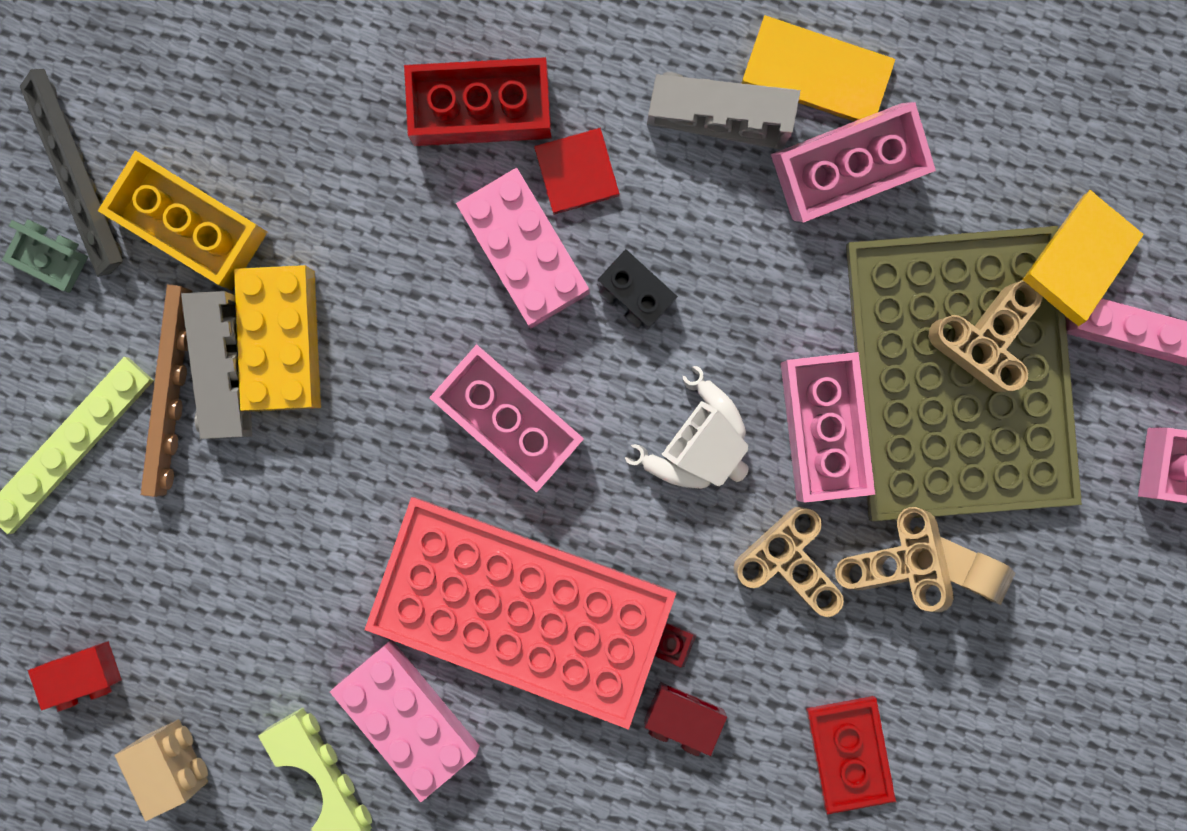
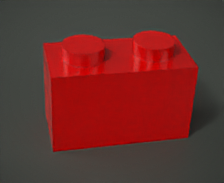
[27,641,122,712]

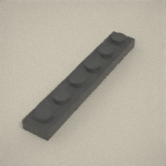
[20,69,123,277]

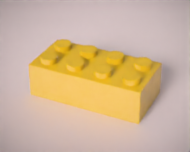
[98,150,268,291]
[234,265,321,412]

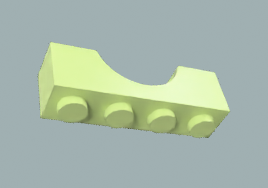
[258,707,372,831]

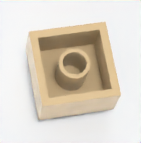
[114,719,208,822]

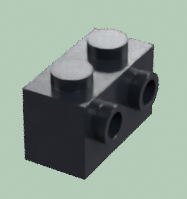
[597,249,678,331]

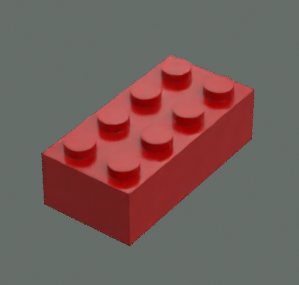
[404,57,552,146]

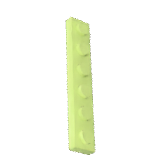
[0,357,154,534]

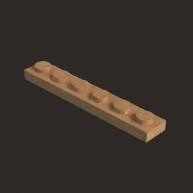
[140,284,192,497]

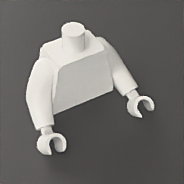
[625,366,749,489]

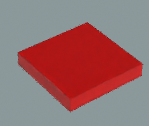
[534,127,620,215]

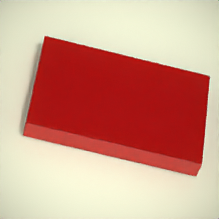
[806,696,896,815]

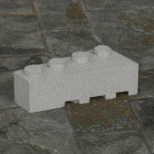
[647,72,801,150]
[181,291,252,439]

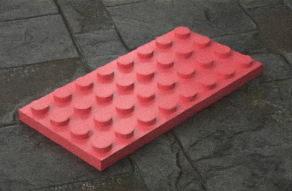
[365,497,677,730]

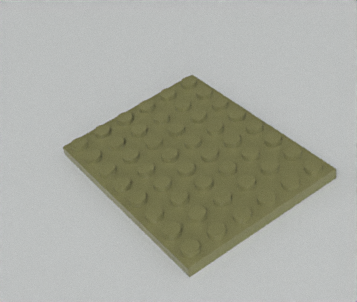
[846,226,1082,521]

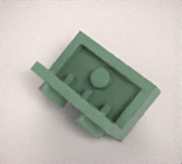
[2,219,89,293]

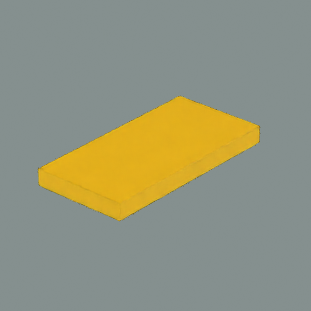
[741,15,896,122]
[1022,190,1144,327]

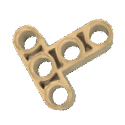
[928,280,1043,392]
[734,507,844,617]
[835,507,953,612]
[913,526,1015,605]

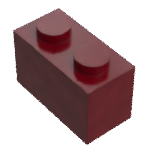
[644,682,727,756]

